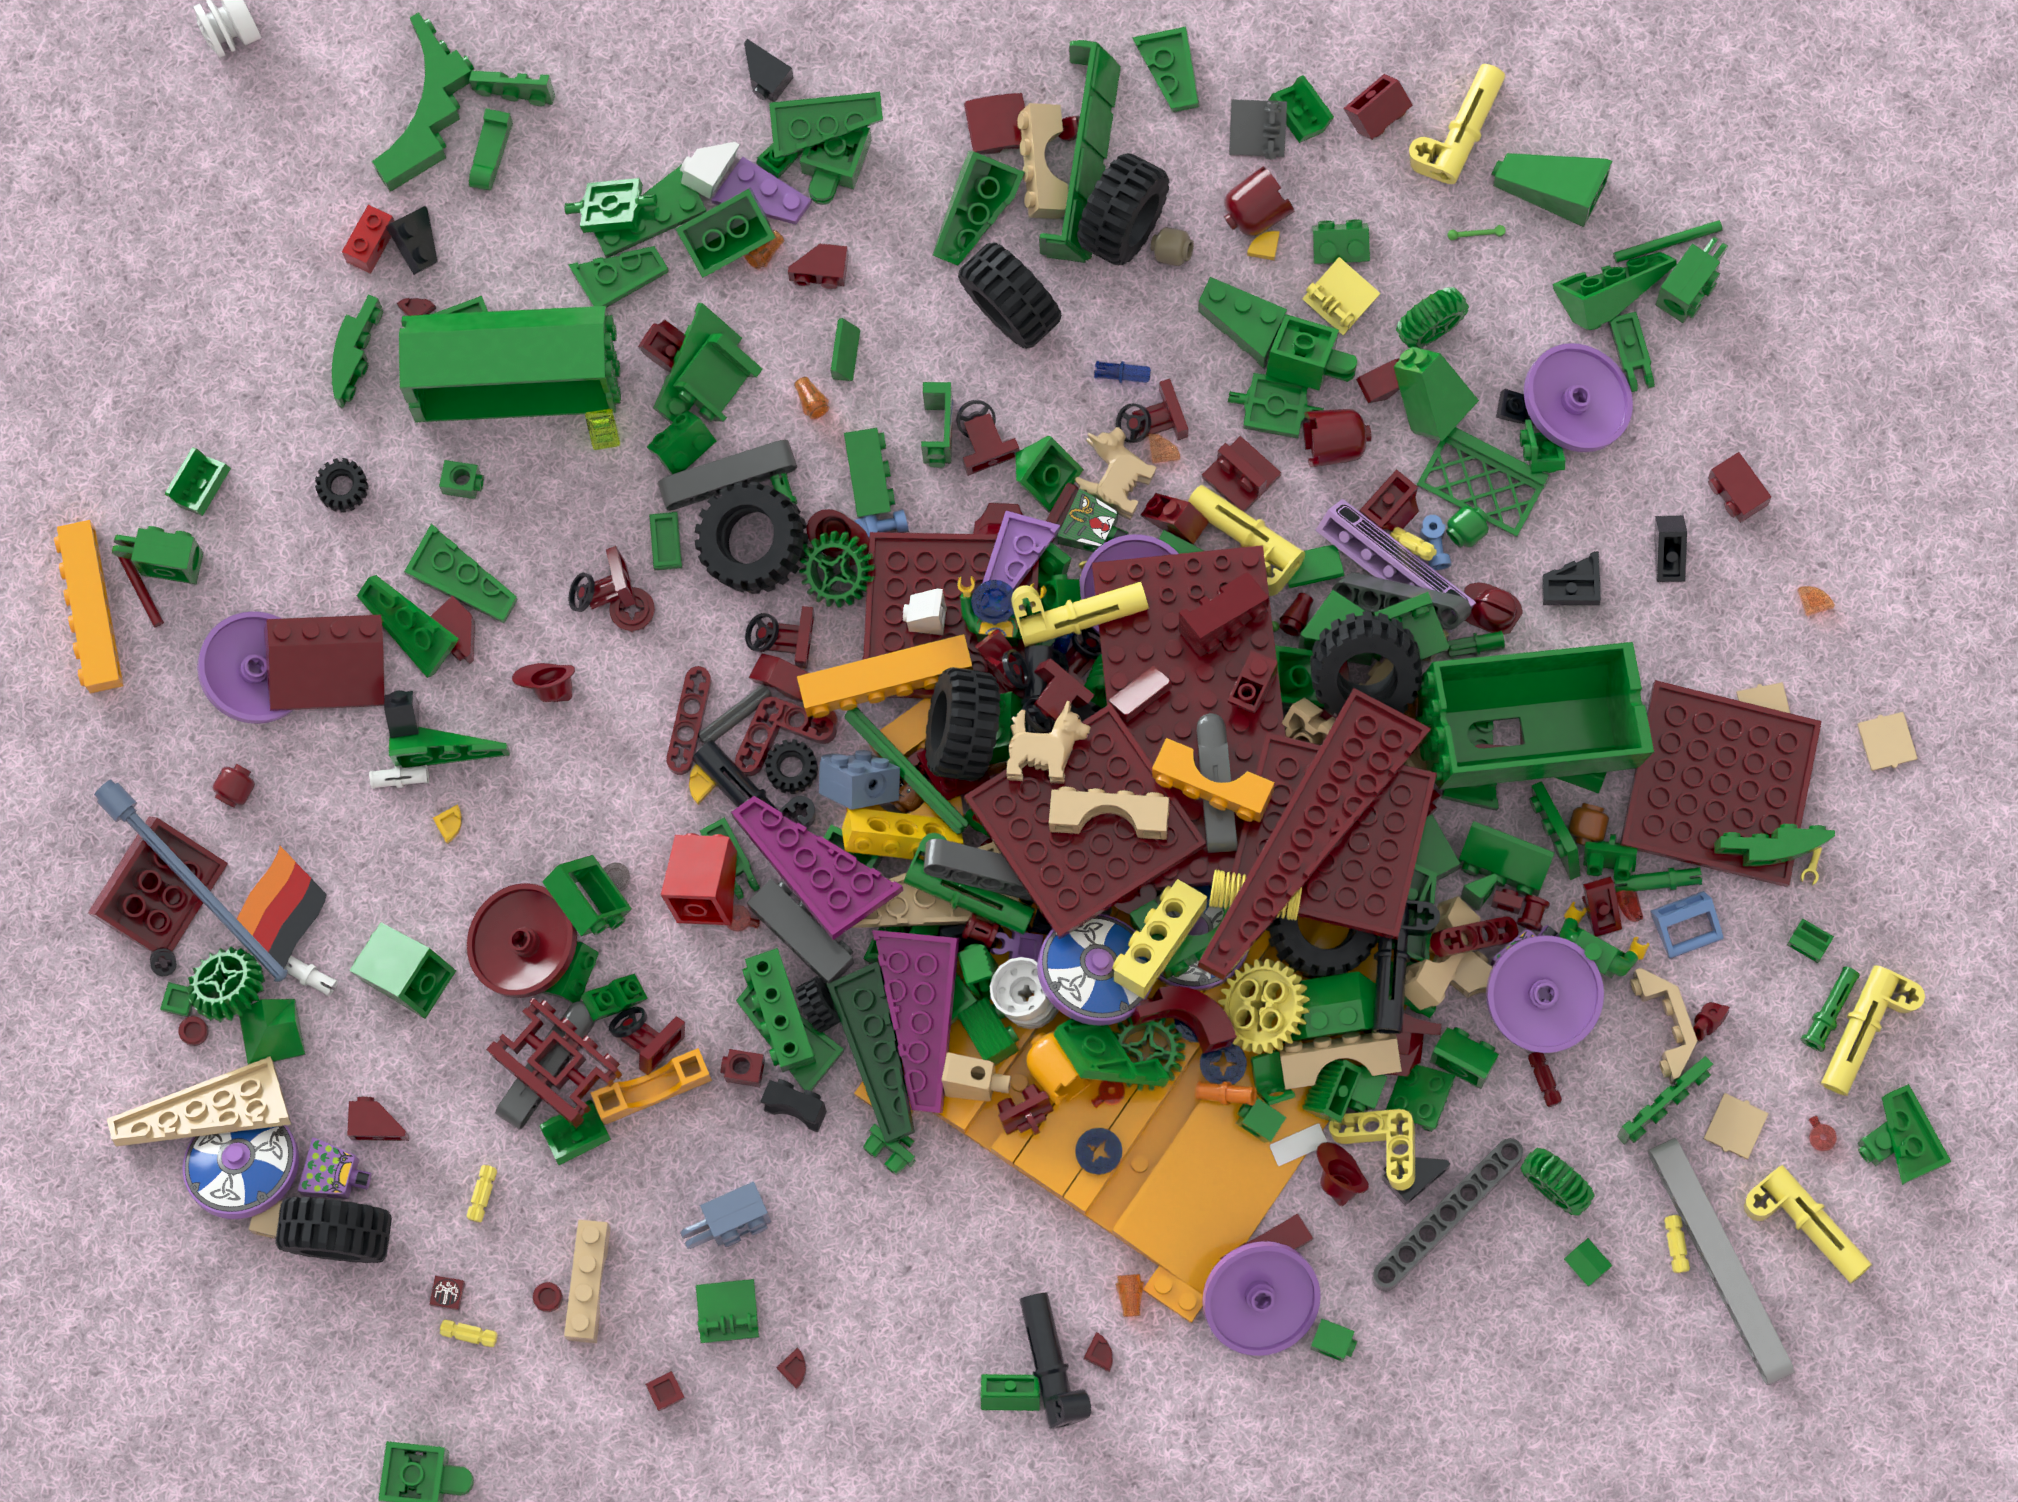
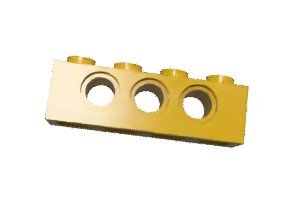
[842,808,964,861]

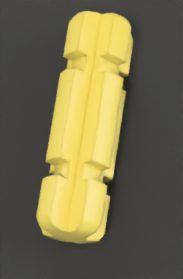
[1390,527,1437,561]
[467,1165,497,1222]
[1664,1215,1690,1273]
[440,1320,498,1347]

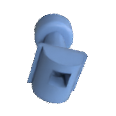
[855,510,909,539]
[1420,515,1452,571]

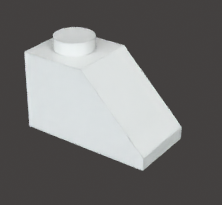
[680,142,739,199]
[903,589,947,635]

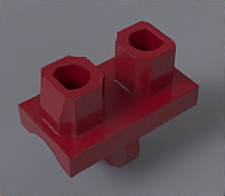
[997,1084,1054,1135]

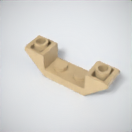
[1630,968,1697,1084]

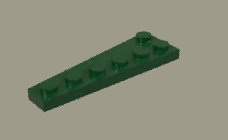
[827,961,915,1144]

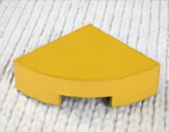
[1247,231,1280,260]
[689,764,716,805]
[433,804,462,844]

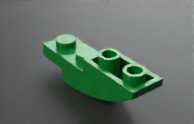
[331,294,383,408]
[1714,824,1835,866]

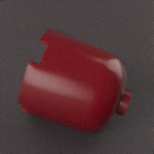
[1224,166,1295,236]
[1303,409,1372,467]

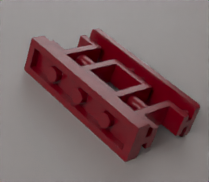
[486,998,622,1128]

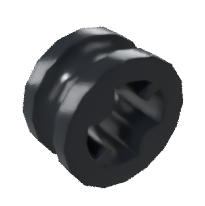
[150,948,176,976]

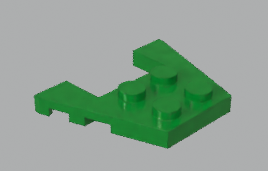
[1053,1018,1170,1086]

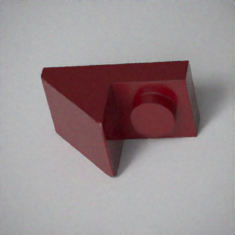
[1582,876,1622,937]

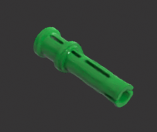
[1800,966,1860,1052]

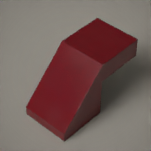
[1356,358,1400,403]
[749,653,809,702]

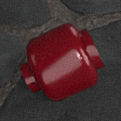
[212,764,255,808]

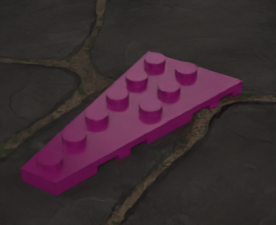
[731,796,904,940]
[872,930,959,1113]

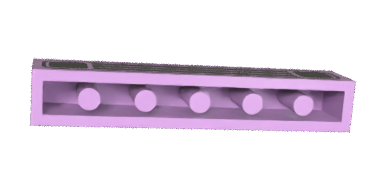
[1315,499,1476,634]

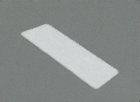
[1270,1124,1327,1166]

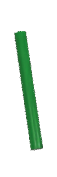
[1613,220,1723,263]

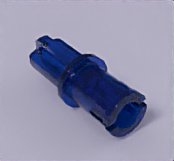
[1094,361,1151,383]

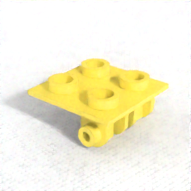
[1302,257,1381,336]

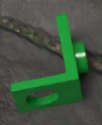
[1250,1050,1295,1105]

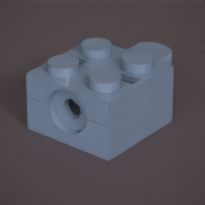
[819,750,900,810]
[680,1181,772,1249]

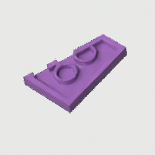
[711,157,812,225]
[981,511,1061,593]

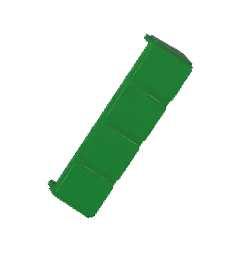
[1039,40,1121,263]

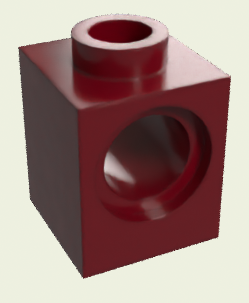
[720,1049,766,1088]

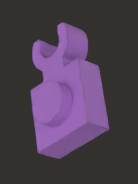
[990,931,1043,962]

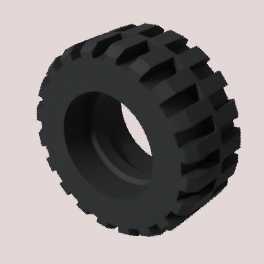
[1077,153,1170,266]
[958,242,1062,349]
[695,482,808,594]
[1311,611,1422,717]
[925,667,1000,781]
[1266,912,1379,978]
[275,1197,392,1263]

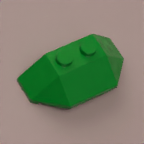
[1283,971,1391,1044]

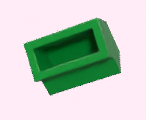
[1787,918,1834,963]
[1564,1238,1613,1287]

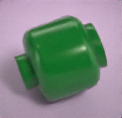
[1446,506,1489,548]

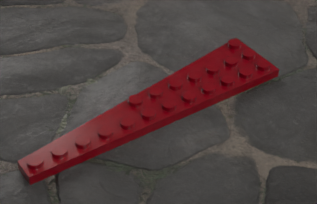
[1197,688,1431,981]

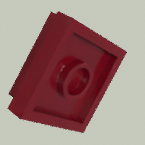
[1202,436,1282,512]

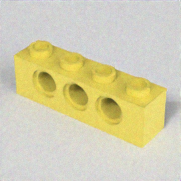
[1112,879,1207,999]

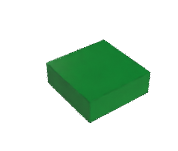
[160,982,193,1017]

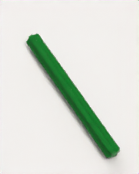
[844,707,969,835]

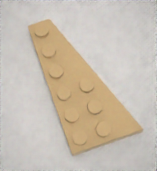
[852,842,1019,928]
[107,1056,291,1146]

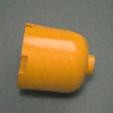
[1026,1031,1090,1105]

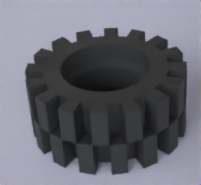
[315,458,368,513]
[765,739,818,794]
[795,976,841,1033]

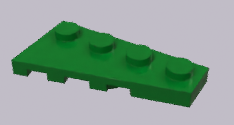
[594,164,707,258]
[653,303,742,424]
[404,523,518,624]
[736,984,844,1091]

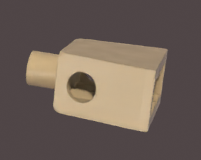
[942,1053,1011,1101]

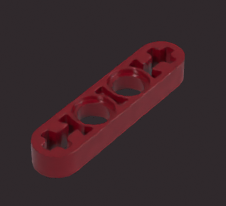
[666,666,711,775]
[1430,916,1519,957]

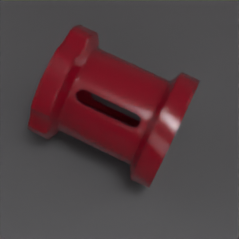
[1517,895,1550,932]
[962,913,999,948]

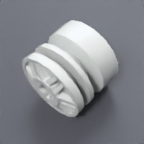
[193,0,261,58]
[990,957,1059,1029]

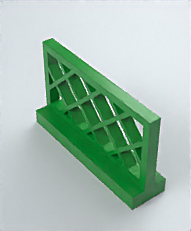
[1417,427,1549,537]

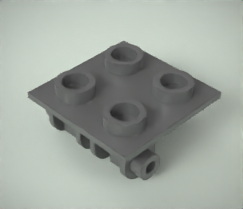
[1229,99,1287,159]

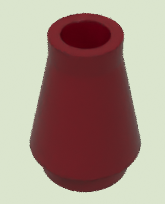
[1279,593,1314,636]

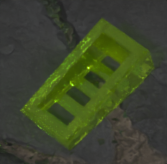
[585,409,621,450]

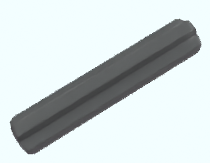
[698,684,772,744]

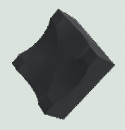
[761,1079,827,1133]

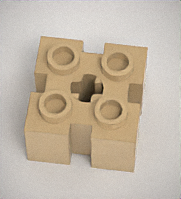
[1282,698,1336,745]

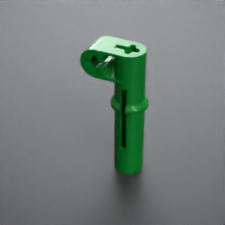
[904,833,1035,935]

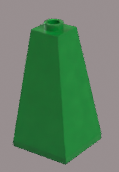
[1491,153,1613,227]

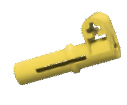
[1409,64,1506,184]
[1188,485,1305,596]
[1011,582,1149,647]
[1821,965,1925,1096]
[1744,1165,1872,1284]

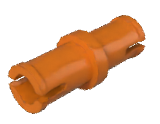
[1195,1081,1257,1106]

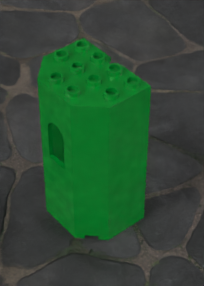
[399,306,621,423]
[1415,642,1654,789]

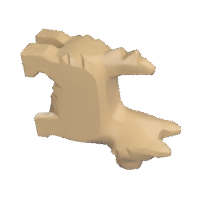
[1075,427,1157,520]
[1007,701,1091,784]

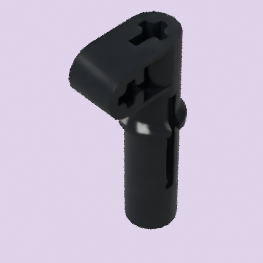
[1021,645,1069,733]
[692,740,816,829]
[1373,900,1440,1034]
[1019,1292,1091,1429]

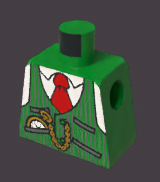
[1058,488,1129,553]

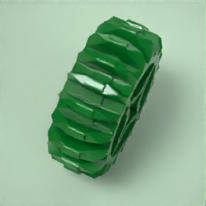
[1396,287,1469,348]
[799,531,876,608]
[187,946,265,1023]
[1112,1017,1185,1091]
[1520,1148,1595,1216]

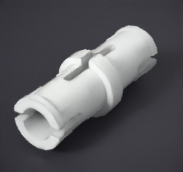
[369,765,429,789]
[284,956,338,997]

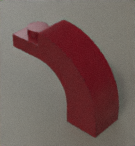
[1130,986,1237,1054]

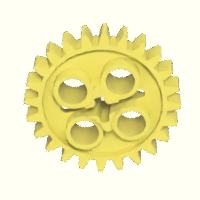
[1218,959,1310,1054]

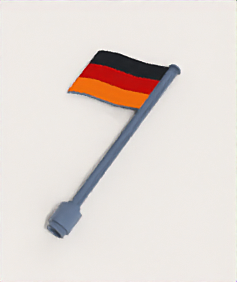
[94,779,327,982]

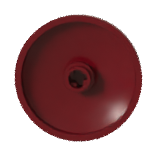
[467,883,577,998]

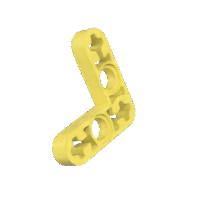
[1329,1109,1415,1190]

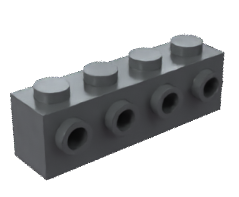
[747,879,854,984]

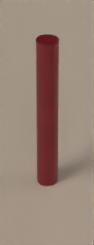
[117,556,164,628]

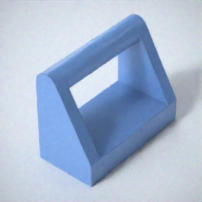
[1650,891,1724,959]

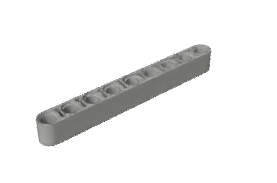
[1648,1138,1795,1385]

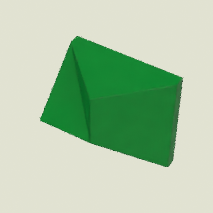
[1015,436,1084,513]
[239,999,306,1065]

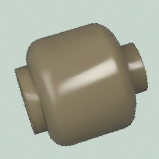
[1150,227,1194,266]

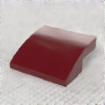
[964,93,1025,154]

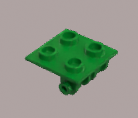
[1386,1065,1456,1132]
[696,1279,759,1343]

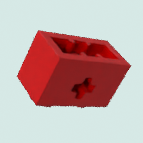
[342,204,394,274]

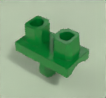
[1583,834,1638,880]
[863,1123,916,1175]

